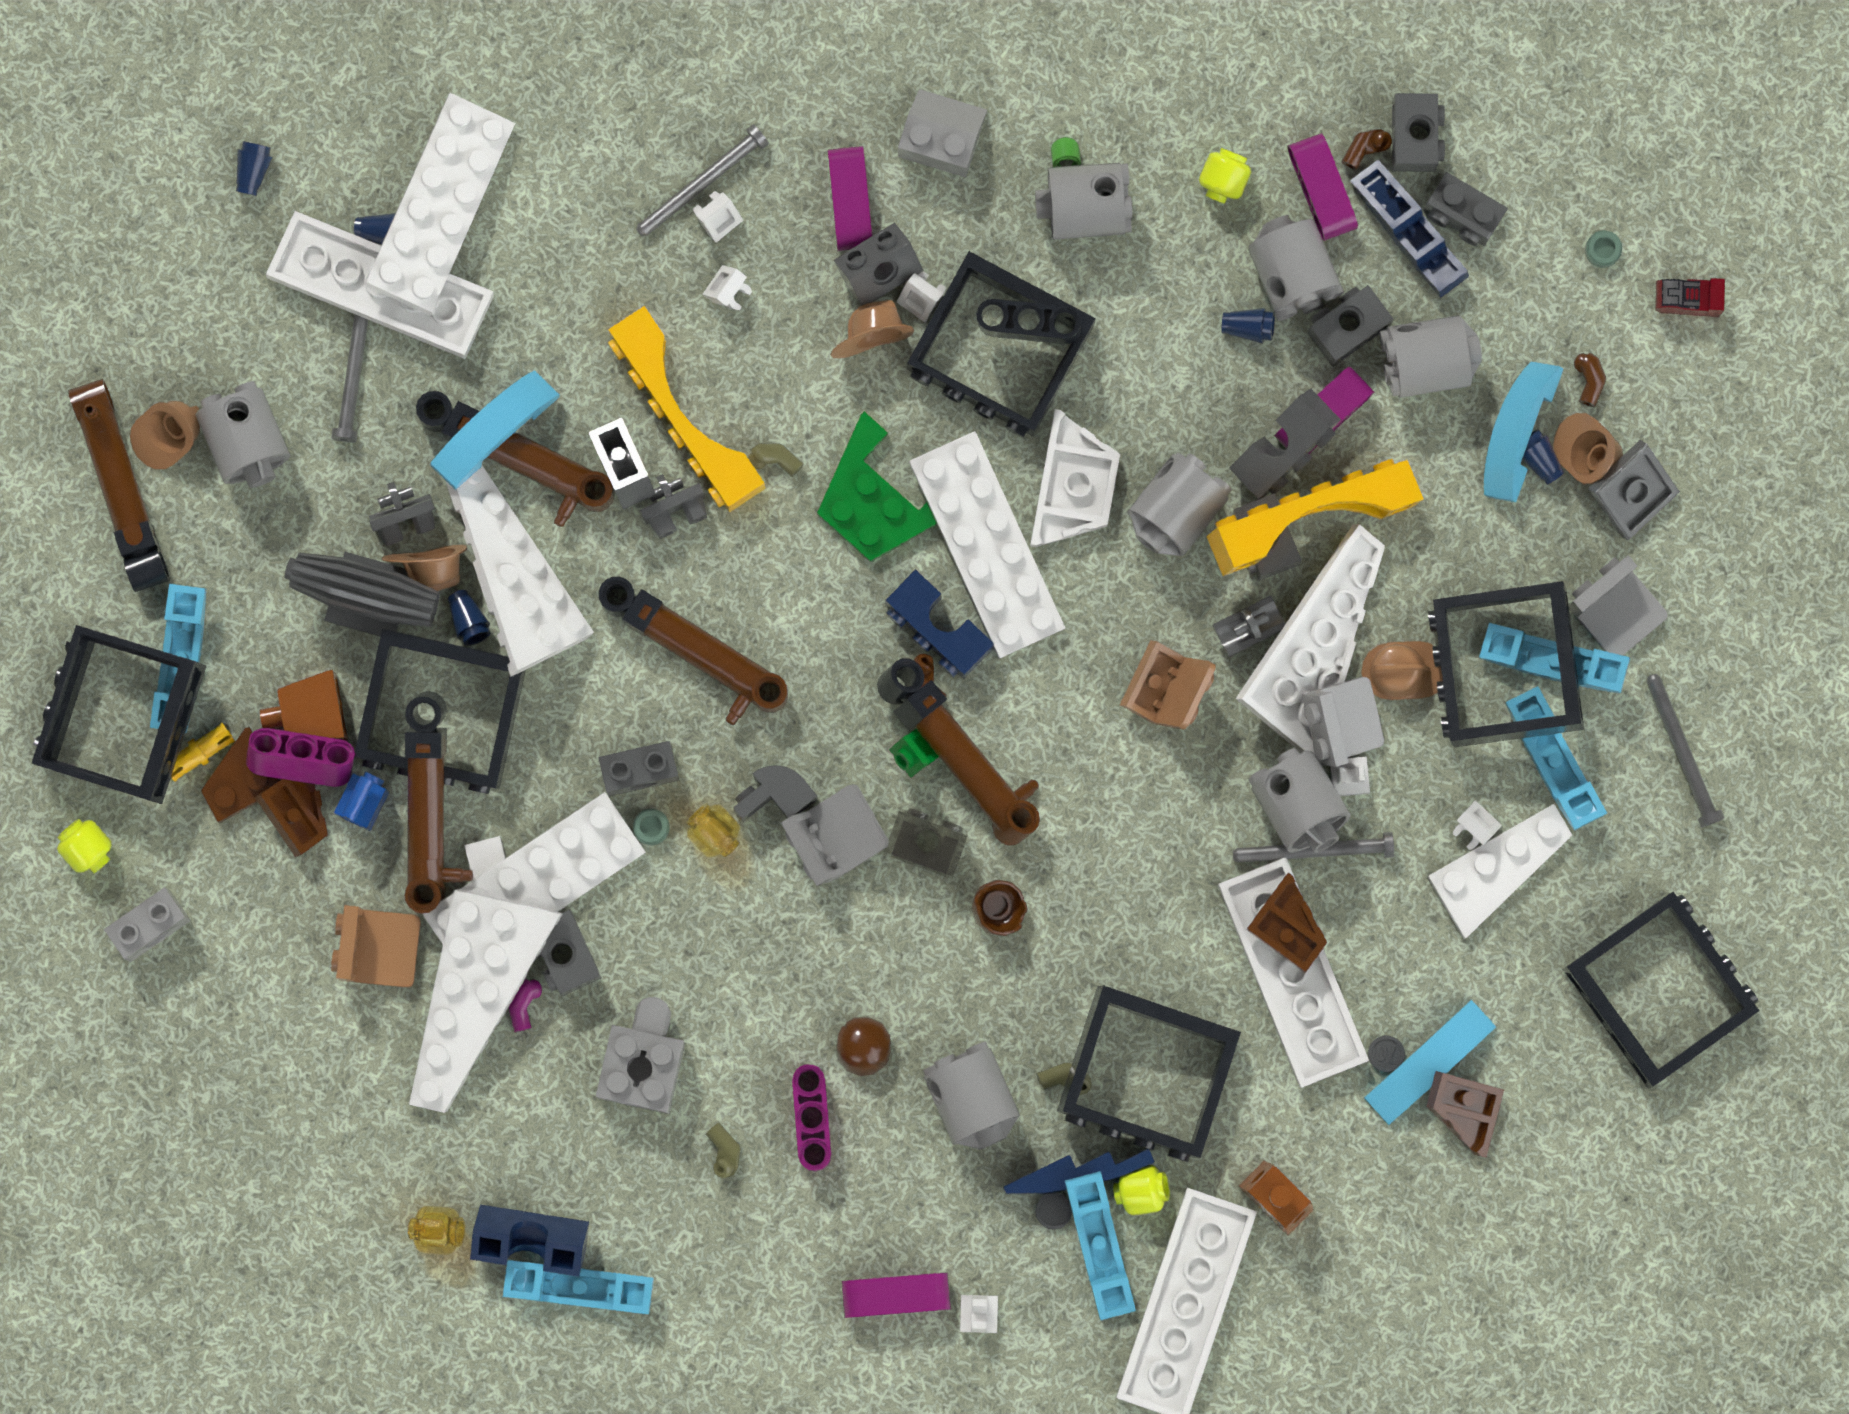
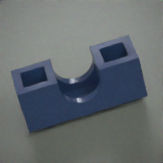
[885,569,994,679]
[470,1204,589,1277]

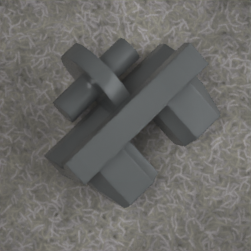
[640,474,707,539]
[369,482,435,546]
[1212,595,1286,658]

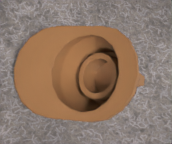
[830,300,914,359]
[130,401,200,469]
[1553,413,1623,484]
[381,545,468,591]
[1361,641,1443,700]

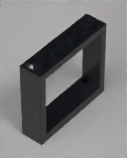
[907,251,1096,437]
[1428,581,1585,748]
[31,625,206,804]
[354,629,526,794]
[1562,891,1760,1089]
[1057,985,1241,1162]

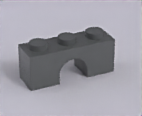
[1229,389,1341,499]

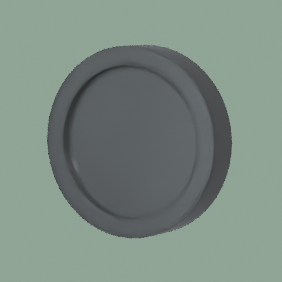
[1368,1035,1405,1072]
[1035,1193,1072,1230]

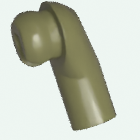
[748,443,804,477]
[1036,1062,1092,1095]
[706,1122,741,1178]

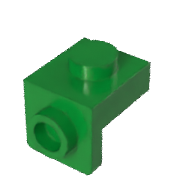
[889,729,939,778]

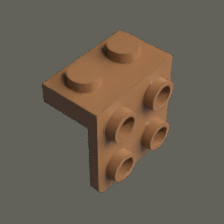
[1120,640,1216,730]
[331,905,421,988]

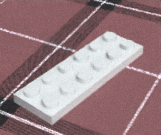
[364,93,515,316]
[266,211,494,359]
[909,431,1065,659]
[423,792,646,944]
[1218,857,1369,1088]
[1116,1187,1257,1414]

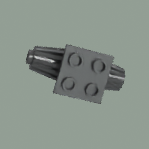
[284,552,440,637]

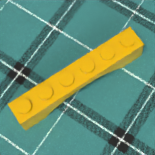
[607,306,766,512]
[1206,459,1424,576]

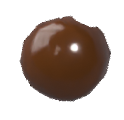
[972,880,1028,936]
[836,1016,891,1076]

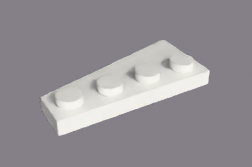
[1428,804,1572,939]

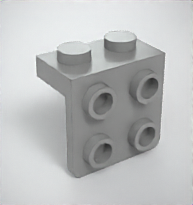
[1569,555,1668,655]
[1302,677,1384,767]
[781,784,889,886]

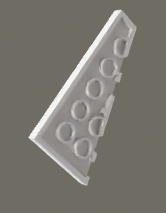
[446,466,594,677]
[1236,524,1385,754]
[409,889,563,1113]

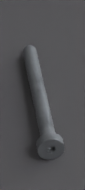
[636,124,769,237]
[331,314,368,443]
[1647,674,1725,828]
[1233,832,1394,863]

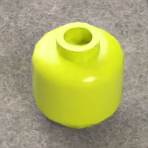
[1199,148,1251,204]
[57,819,112,873]
[1113,1165,1170,1216]

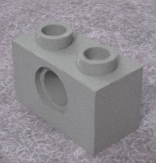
[104,887,191,962]

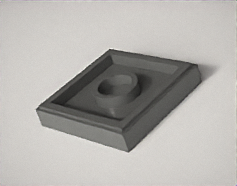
[1588,440,1680,540]

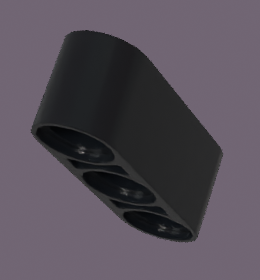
[976,299,1081,344]

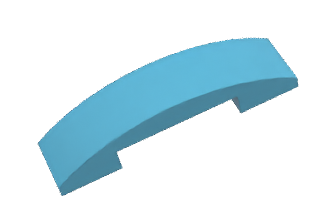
[1484,362,1563,502]
[430,370,560,490]
[150,584,206,733]
[1479,623,1630,693]
[1505,686,1607,831]
[1364,1000,1496,1125]
[1065,1171,1136,1320]
[503,1260,654,1315]

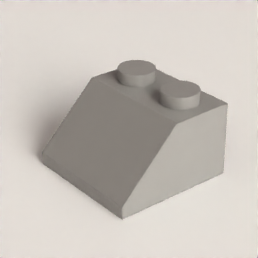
[898,89,987,178]

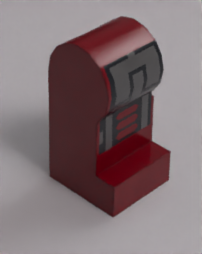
[1655,278,1725,317]

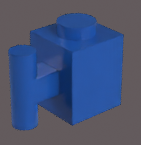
[334,772,389,831]

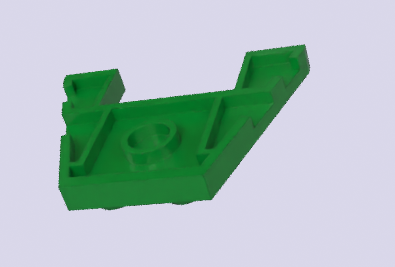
[817,411,937,563]

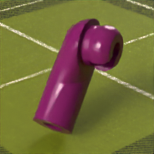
[508,979,542,1033]

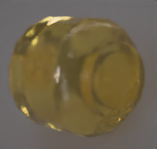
[686,803,740,858]
[408,1206,465,1255]

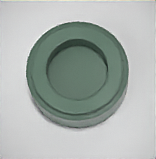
[1585,230,1622,268]
[633,809,670,846]

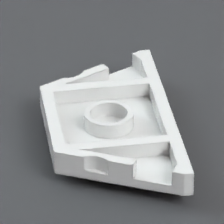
[1030,409,1120,547]

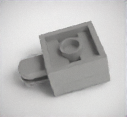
[596,997,686,1115]

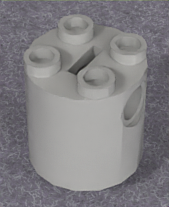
[1035,162,1132,240]
[1248,215,1344,321]
[1379,315,1482,398]
[196,381,291,488]
[1127,453,1232,556]
[1249,748,1351,853]
[923,1041,1020,1150]

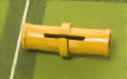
[171,722,235,782]

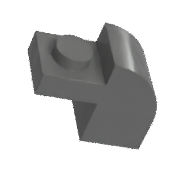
[733,765,818,822]

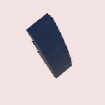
[1350,160,1469,298]
[1003,1149,1155,1194]

